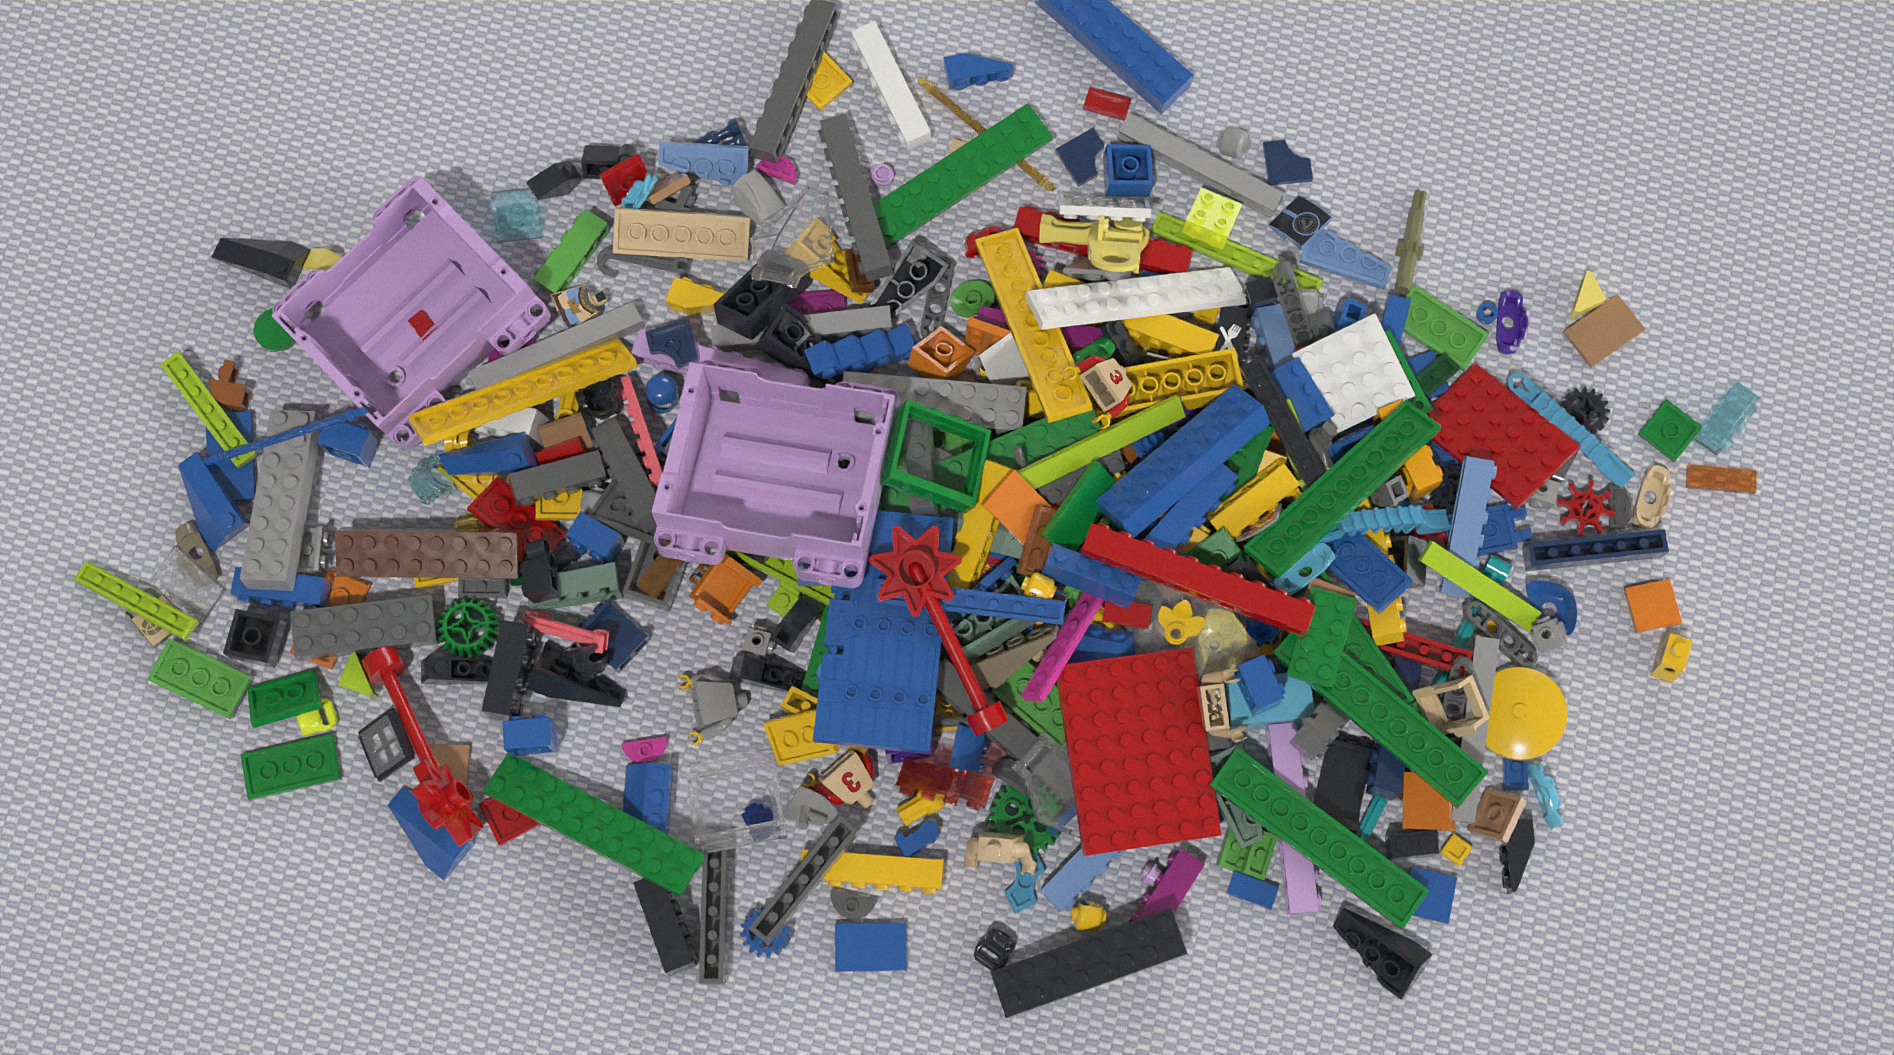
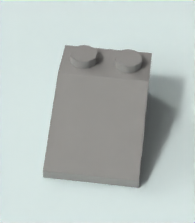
[1063,257,1131,284]

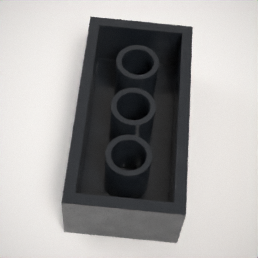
[713,250,809,340]
[481,620,539,721]
[633,878,699,976]

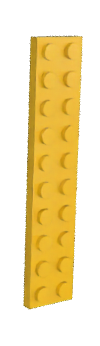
[975,228,1092,423]
[407,338,637,446]

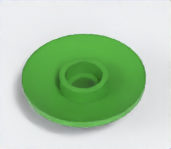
[950,280,995,318]

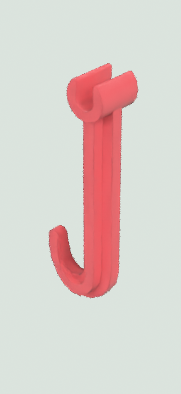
[522,610,609,653]

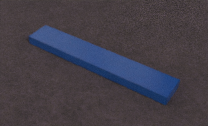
[1356,294,1411,427]

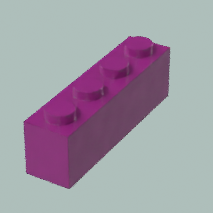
[1128,849,1205,923]

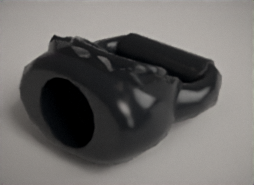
[973,927,1016,971]

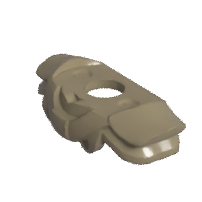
[175,523,218,586]

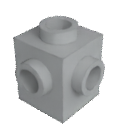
[1526,479,1560,509]
[1530,616,1567,653]
[740,626,775,661]

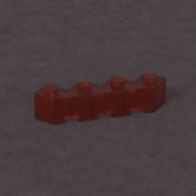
[895,759,995,811]

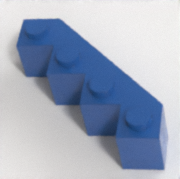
[804,323,919,379]

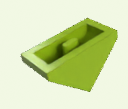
[338,652,378,699]

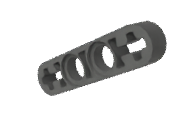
[920,257,953,339]
[1462,601,1538,668]
[1443,657,1474,738]

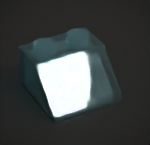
[490,188,542,243]

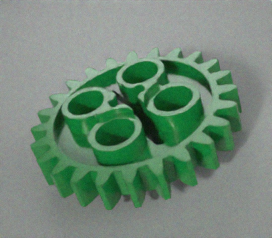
[988,785,1063,856]

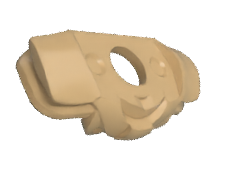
[1633,465,1672,530]

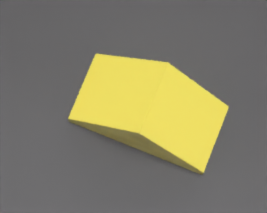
[302,248,342,272]
[1569,270,1607,319]

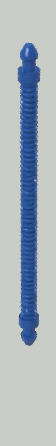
[203,407,367,466]

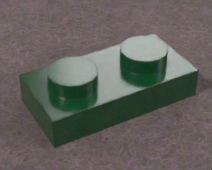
[1416,352,1461,398]

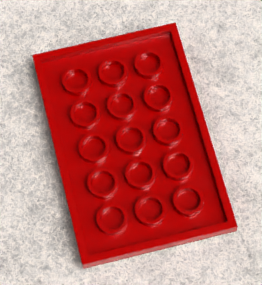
[1426,363,1580,510]

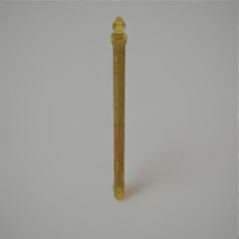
[917,77,1055,192]

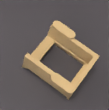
[1412,675,1490,737]

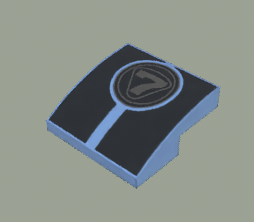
[1268,195,1332,250]

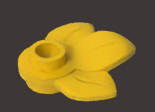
[1158,600,1205,645]

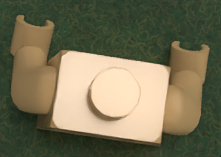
[1197,668,1248,742]
[964,831,1037,876]

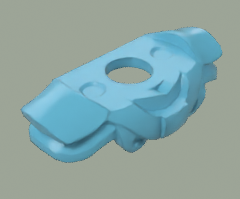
[613,172,657,223]
[1274,543,1336,596]
[1528,762,1563,830]

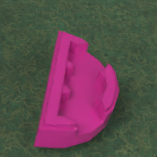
[755,156,797,185]
[621,737,668,764]

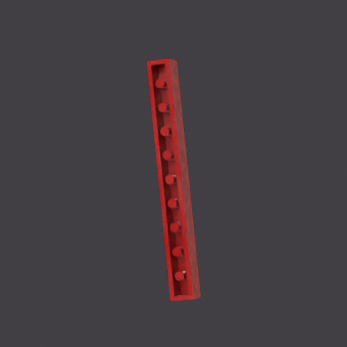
[1081,523,1316,637]

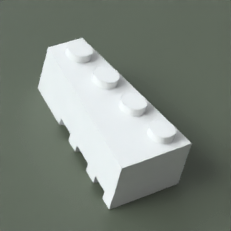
[455,395,551,448]

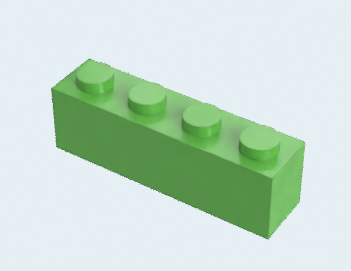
[533,209,610,295]

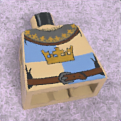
[550,286,608,330]

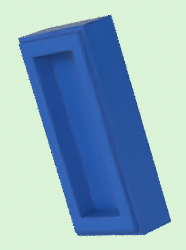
[1226,871,1279,910]

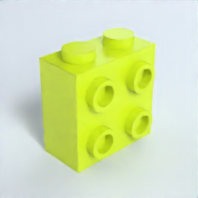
[1182,188,1242,250]

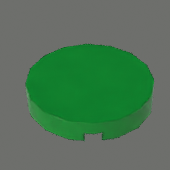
[253,308,296,352]

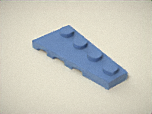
[658,141,749,186]
[1299,229,1392,290]

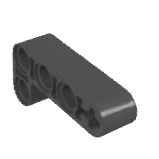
[1272,262,1335,346]

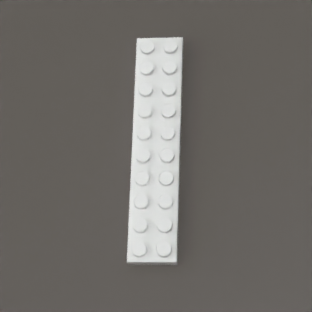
[1025,267,1247,330]

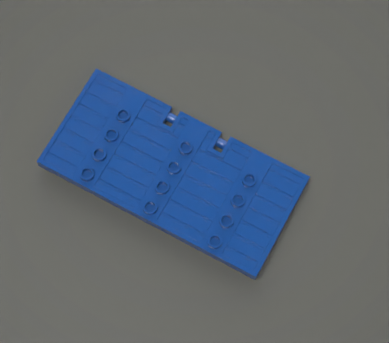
[813,510,954,754]

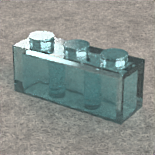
[1694,382,1760,456]

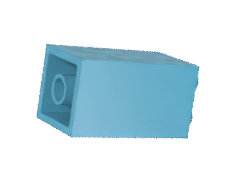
[1224,673,1314,731]

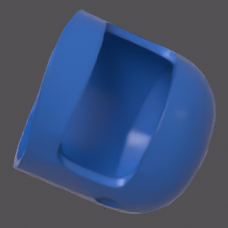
[645,374,679,414]

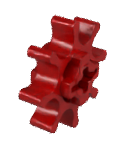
[1556,480,1615,537]

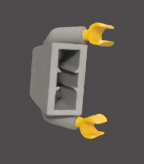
[679,673,748,746]

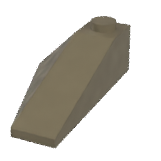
[970,624,1059,690]

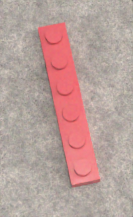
[620,375,662,487]

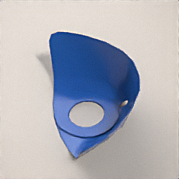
[1526,581,1577,636]

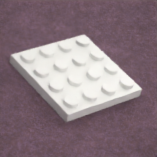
[1059,194,1151,221]
[1292,313,1415,433]

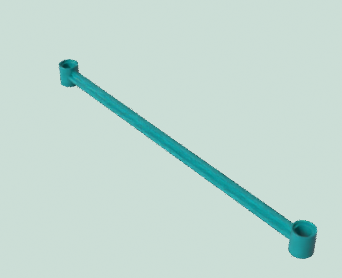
[1328,555,1512,879]

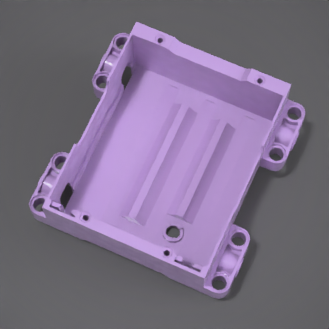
[271,176,551,450]
[652,360,900,588]

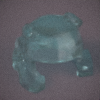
[408,455,458,505]

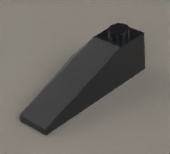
[211,238,311,289]
[867,239,949,319]
[755,303,844,385]
[526,642,627,707]
[1333,908,1433,1000]

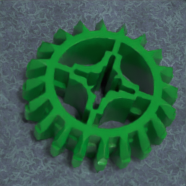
[436,596,500,658]

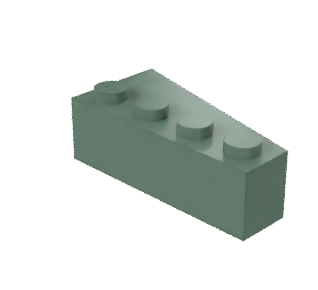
[528,562,623,611]
[953,574,1036,662]

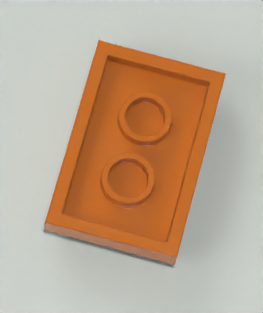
[965,317,1013,356]

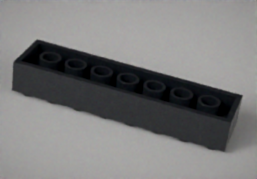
[990,908,1189,1018]

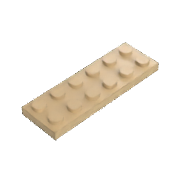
[613,207,750,262]

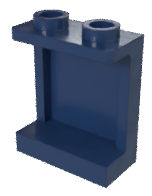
[578,600,650,674]

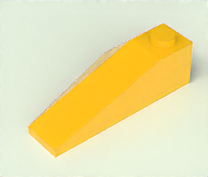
[783,218,869,304]

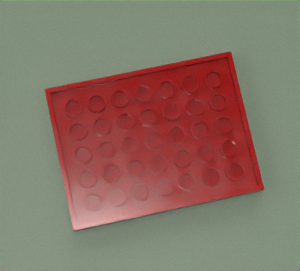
[1056,648,1222,856]

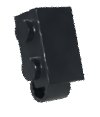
[581,144,637,179]
[519,538,560,604]

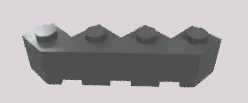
[1289,698,1350,761]

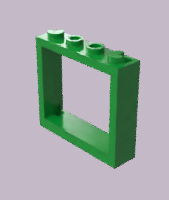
[881,400,991,513]

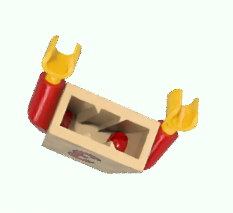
[1060,356,1132,430]
[802,746,874,809]

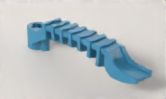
[1506,372,1635,489]
[1317,505,1452,544]

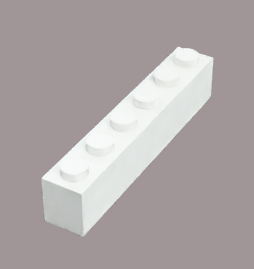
[849,21,931,151]

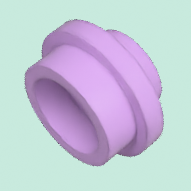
[872,164,894,186]
[1140,863,1161,886]

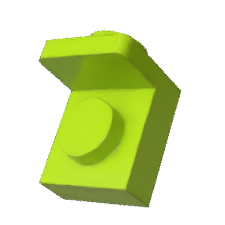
[766,581,801,618]

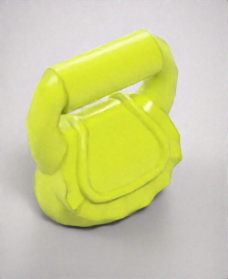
[296,698,338,736]

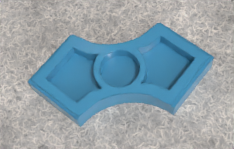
[1004,851,1046,914]

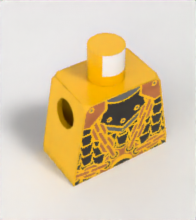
[1650,633,1692,683]

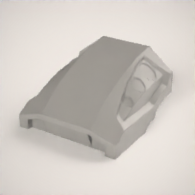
[730,170,787,226]

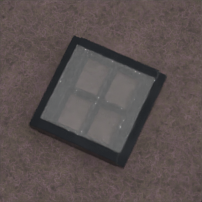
[358,707,415,782]

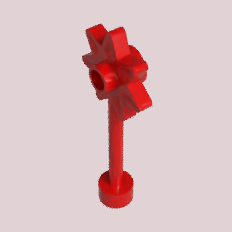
[869,526,1009,736]
[362,646,484,846]

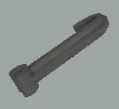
[597,246,691,278]

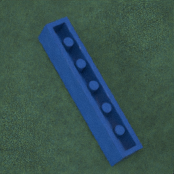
[1136,463,1238,583]

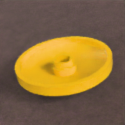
[1485,667,1568,761]

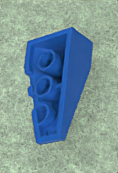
[439,432,540,476]
[178,452,250,552]
[388,786,475,881]

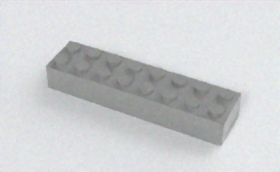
[843,371,1027,437]
[240,409,322,591]

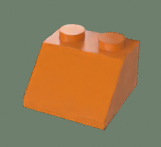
[908,326,975,381]

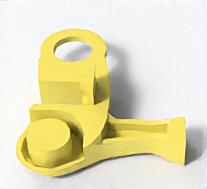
[1039,214,1150,273]

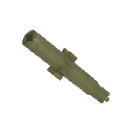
[1395,190,1427,294]

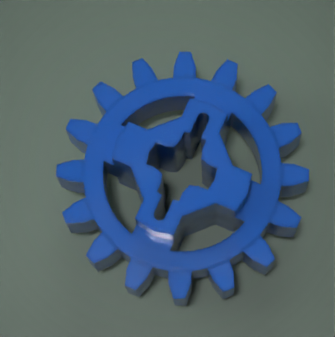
[740,906,792,959]

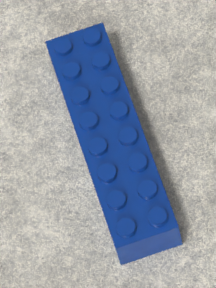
[1035,0,1193,115]
[1095,384,1271,538]

